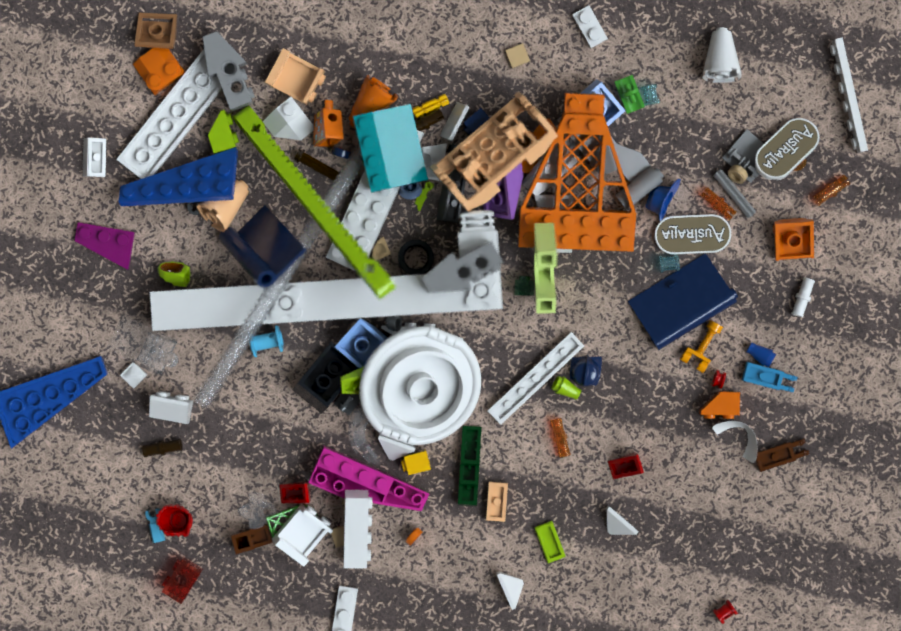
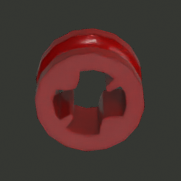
[712,370,726,389]

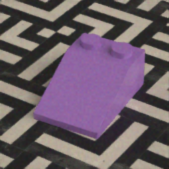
[483,162,523,220]

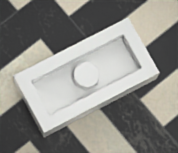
[572,5,608,48]

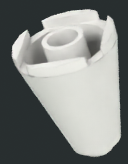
[703,27,741,83]

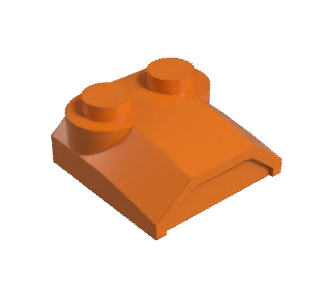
[133,48,185,95]
[773,218,814,261]

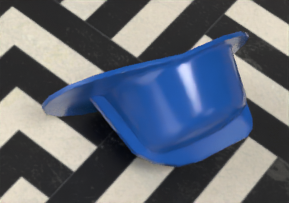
[645,179,681,221]

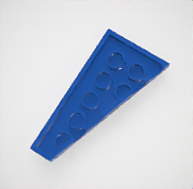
[118,147,238,206]

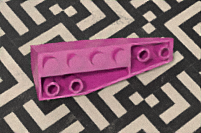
[308,445,429,511]

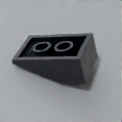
[292,342,359,414]

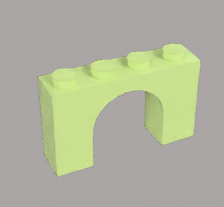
[534,223,557,313]

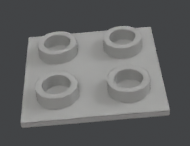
[722,129,764,183]

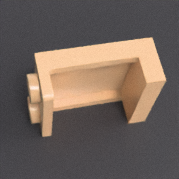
[265,48,326,105]

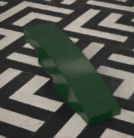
[458,426,482,507]

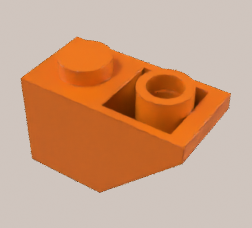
[699,391,740,419]

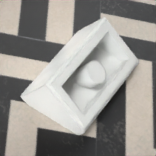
[440,102,469,142]
[83,138,106,177]

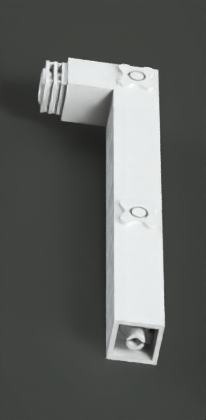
[150,210,503,331]

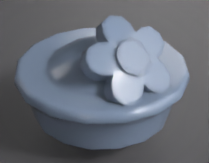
[399,182,422,200]

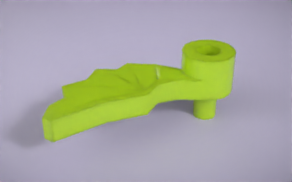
[415,181,434,211]

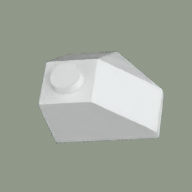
[263,97,314,140]

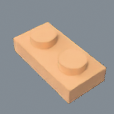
[486,481,508,522]

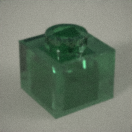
[514,276,535,296]

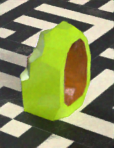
[157,261,191,287]

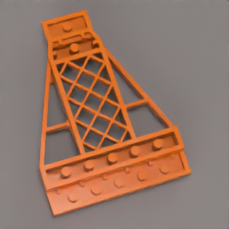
[518,93,636,252]

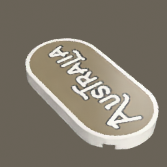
[755,118,820,180]
[654,214,731,254]

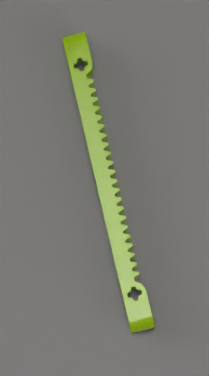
[233,105,396,300]

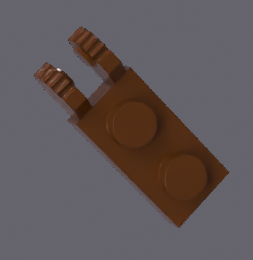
[756,438,810,472]

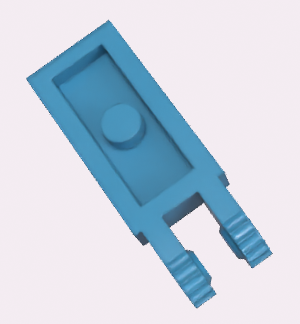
[741,362,798,393]

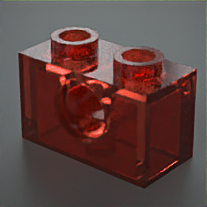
[162,557,203,604]

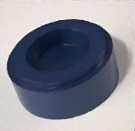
[331,146,351,159]

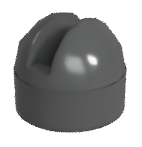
[386,316,402,331]

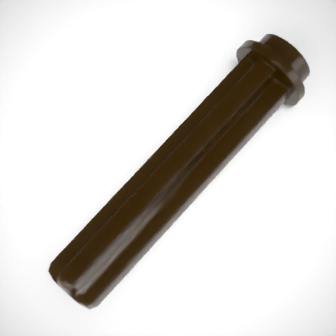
[294,149,351,188]

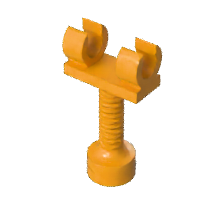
[680,320,723,373]

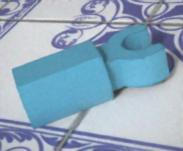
[145,508,165,543]

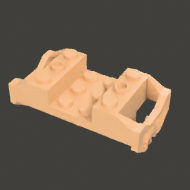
[430,91,558,212]

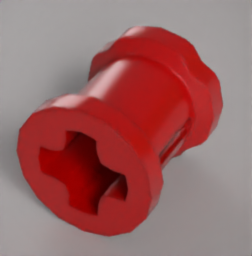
[713,600,738,624]

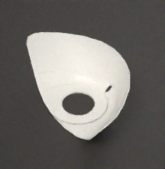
[712,421,758,463]

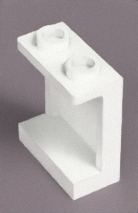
[272,504,333,566]

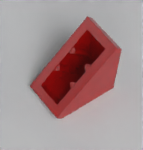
[608,452,644,479]
[279,481,311,503]

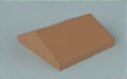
[134,13,177,49]

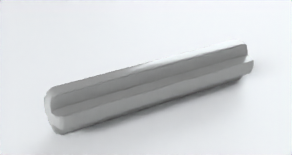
[713,169,756,218]

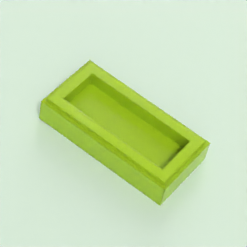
[534,521,566,563]

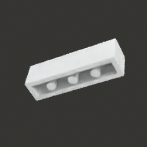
[343,490,372,568]

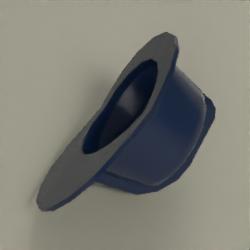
[570,355,602,386]

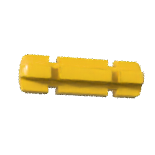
[412,94,449,118]

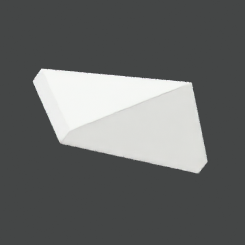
[378,435,416,461]
[606,505,638,535]
[496,571,524,610]

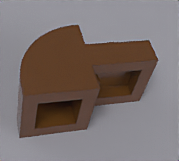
[231,524,273,554]

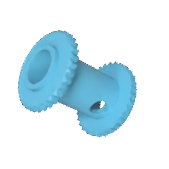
[248,325,284,357]

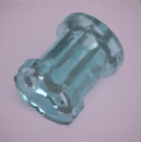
[640,84,660,106]
[658,254,680,273]

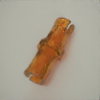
[812,174,851,206]
[700,187,737,221]
[550,418,571,458]

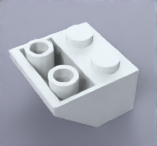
[149,391,193,424]

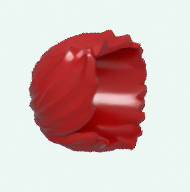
[156,504,193,537]

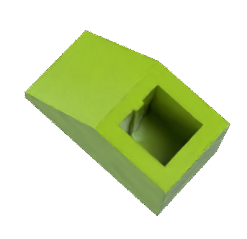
[208,110,239,154]

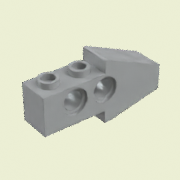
[203,32,255,111]
[422,241,503,294]

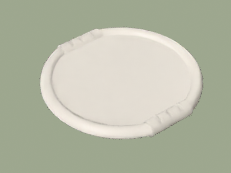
[359,325,481,446]

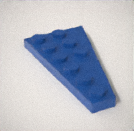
[0,356,108,449]

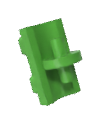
[614,75,645,114]

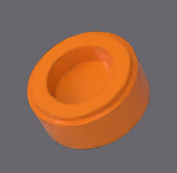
[405,527,423,546]

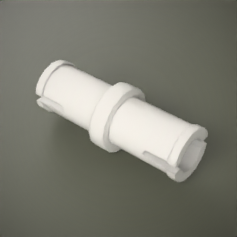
[791,277,815,318]

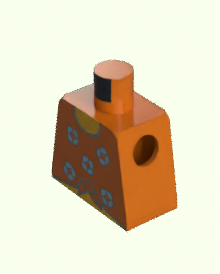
[313,100,344,147]

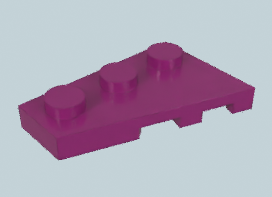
[75,222,135,270]

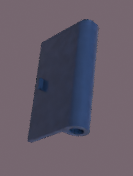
[219,205,307,288]
[628,253,738,351]

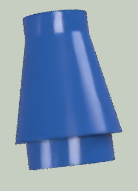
[747,342,776,367]

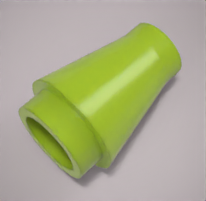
[551,376,581,400]

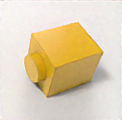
[401,450,431,475]

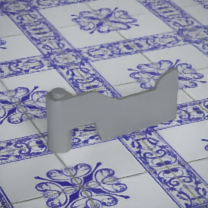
[557,91,664,210]

